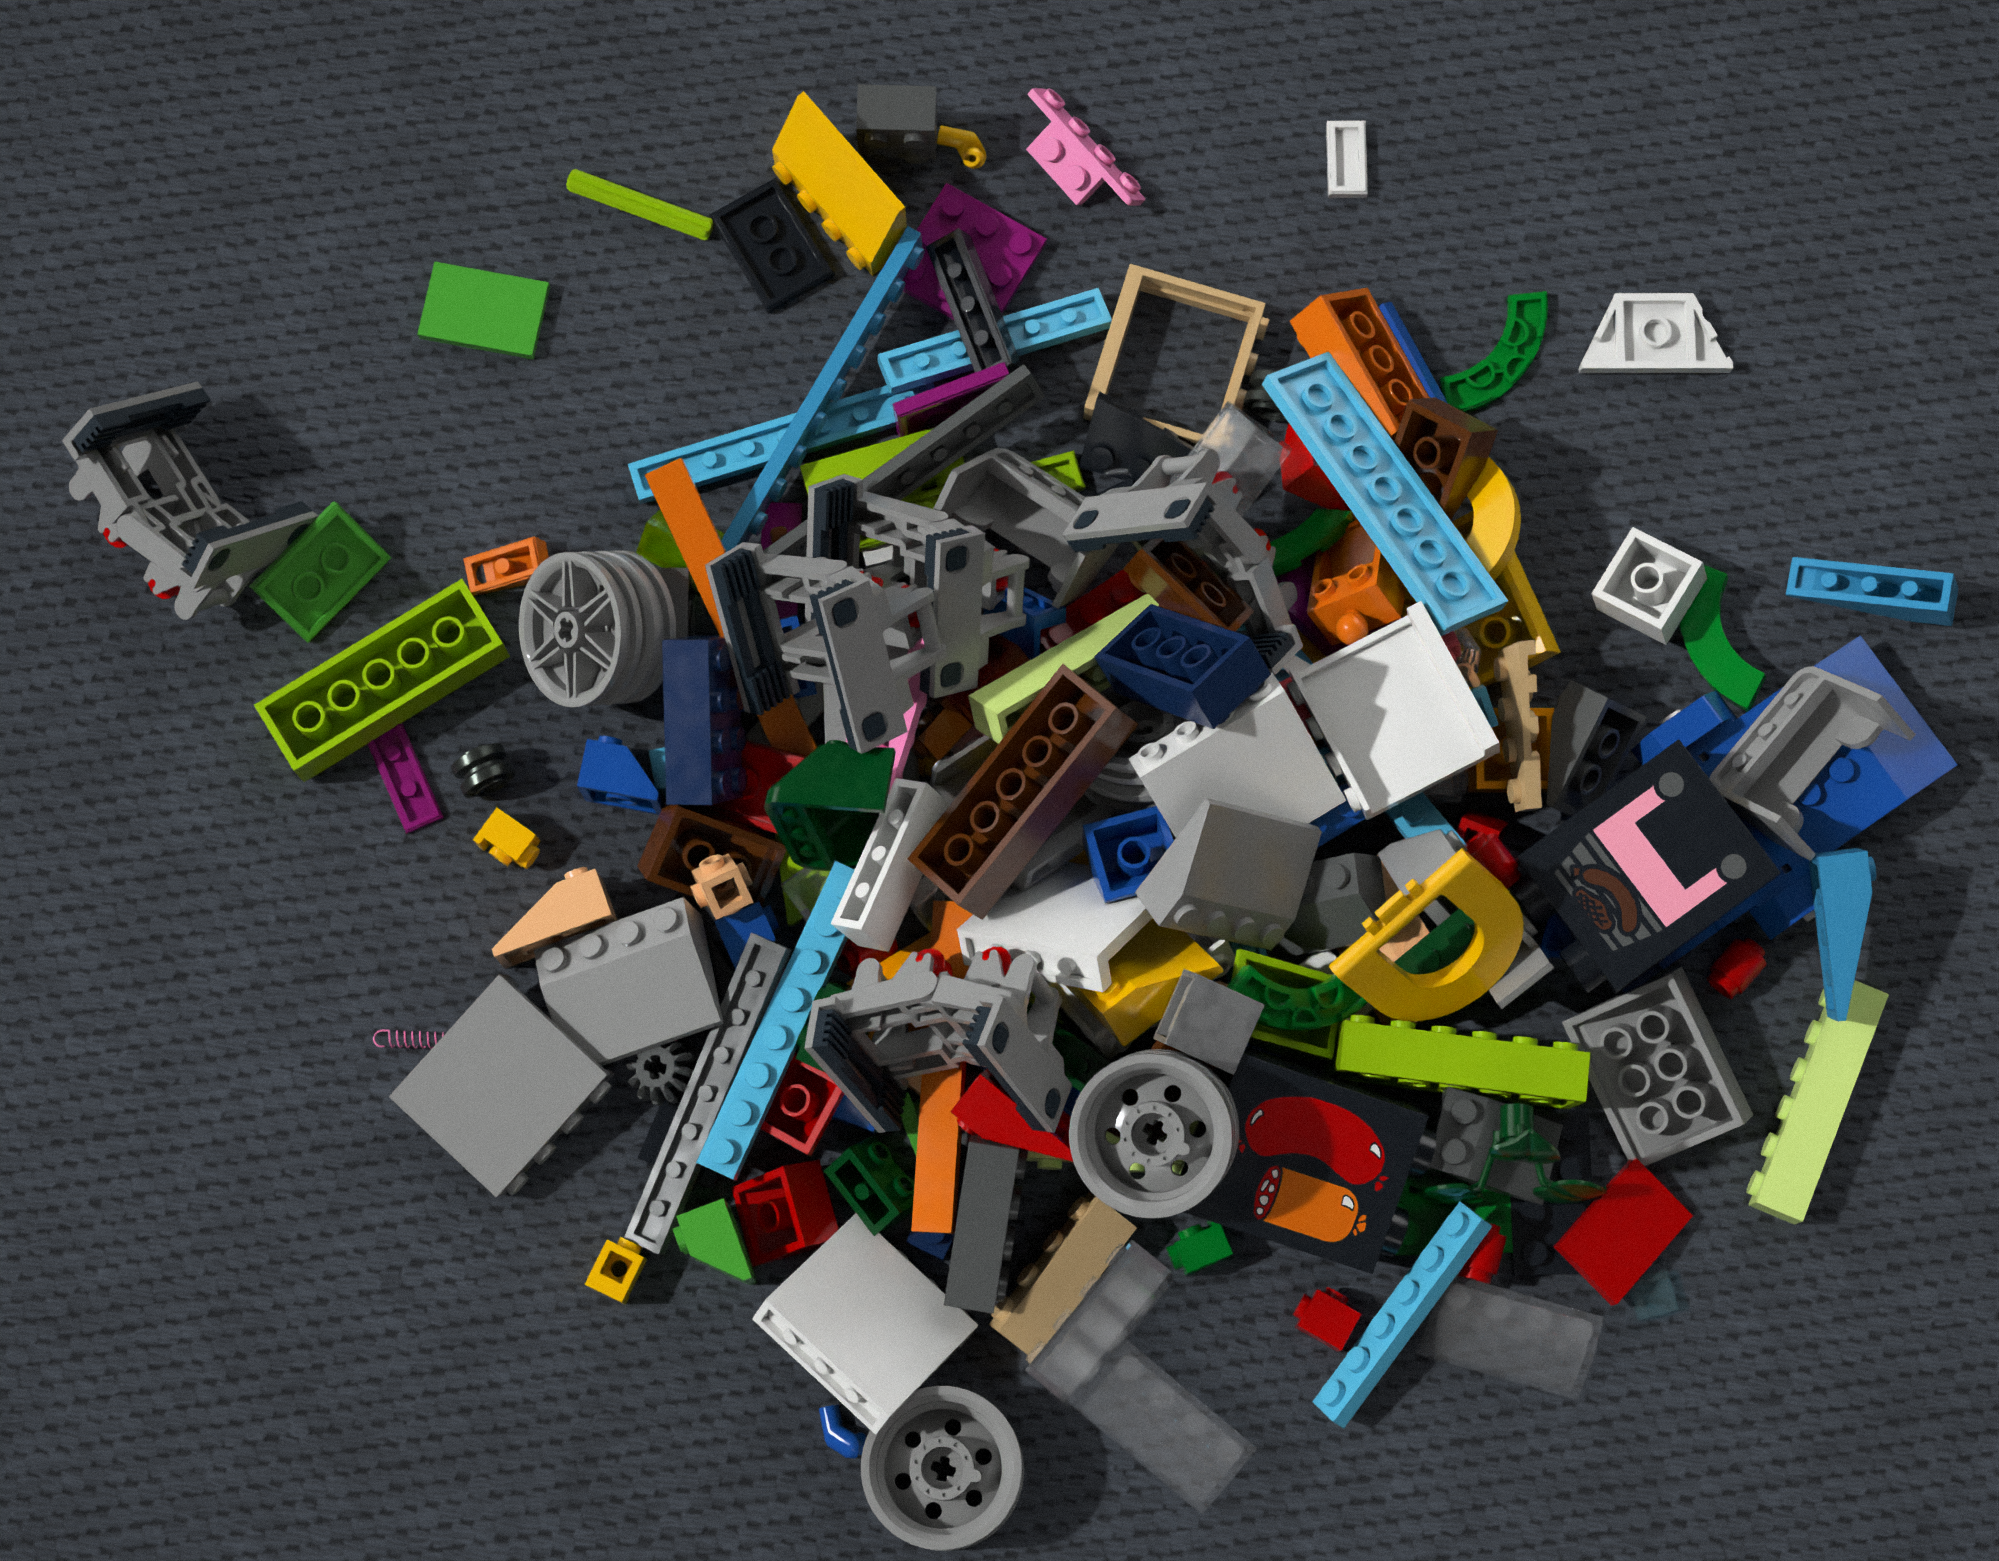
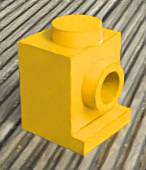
[473,808,541,869]
[584,1237,647,1305]

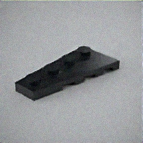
[1079,391,1242,488]

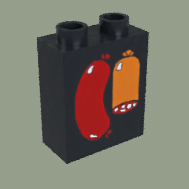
[1178,1047,1437,1274]

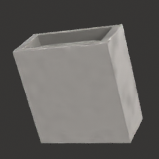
[1153,969,1264,1075]

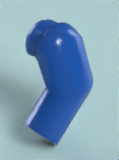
[819,1404,867,1459]

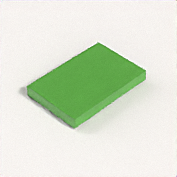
[417,261,550,360]
[249,501,391,643]

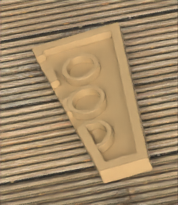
[1494,640,1542,812]

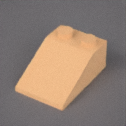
[492,867,617,969]

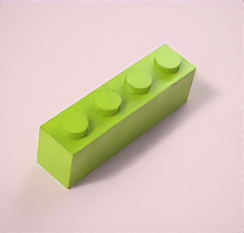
[800,427,965,496]

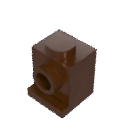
[910,697,972,761]

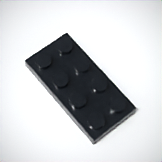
[1510,1108,1593,1276]

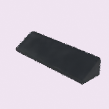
[926,228,1022,374]

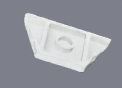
[1579,293,1733,373]

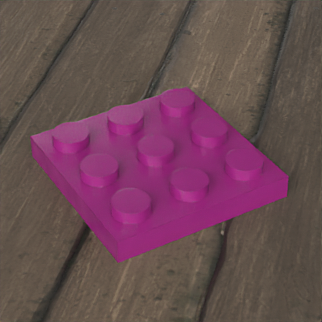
[902,183,1047,320]

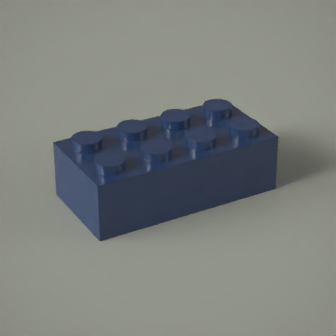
[1094,604,1271,729]
[662,636,747,805]

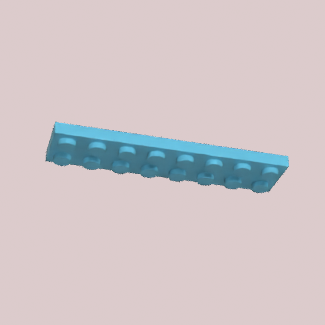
[1262,352,1508,636]

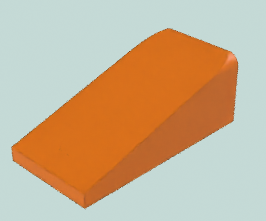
[463,536,549,596]

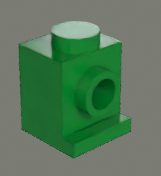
[1166,1221,1233,1276]

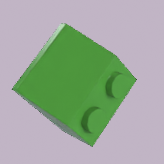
[673,1198,757,1285]

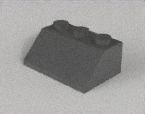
[1275,853,1386,958]

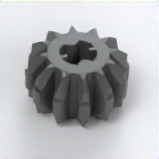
[626,1040,696,1106]

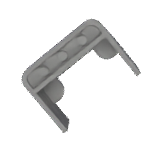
[933,448,1120,609]
[1709,666,1916,861]
[1377,829,1554,1009]

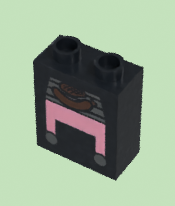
[1509,739,1781,994]

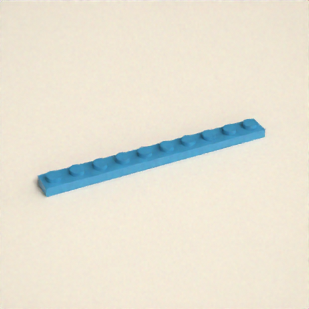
[721,226,925,552]

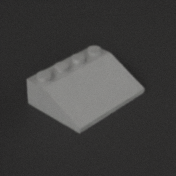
[1135,798,1322,950]
[534,897,724,1066]
[1562,966,1753,1166]

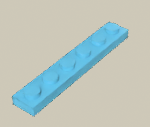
[877,288,1112,395]
[1313,1201,1492,1428]

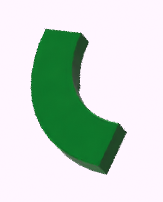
[1439,291,1548,413]
[1217,508,1354,577]
[1680,565,1766,712]
[1227,965,1368,1031]

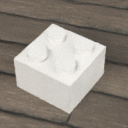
[1591,527,1707,645]

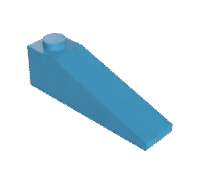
[1786,557,1959,626]
[1809,848,1876,1022]

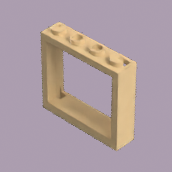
[1083,264,1270,456]

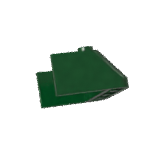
[764,740,896,871]

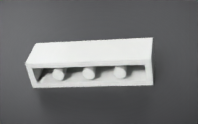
[831,778,950,952]

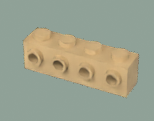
[988,1193,1137,1361]

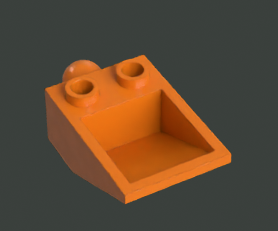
[1307,520,1405,646]

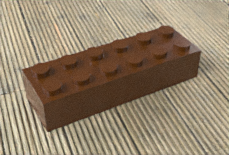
[907,664,1139,920]

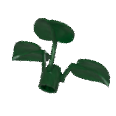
[1409,1103,1606,1206]

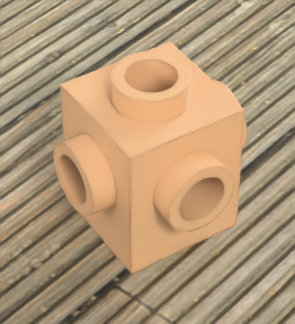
[690,854,753,920]

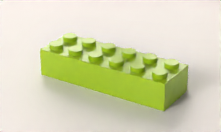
[254,579,510,782]
[1326,1015,1591,1109]

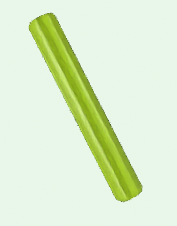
[566,169,714,240]

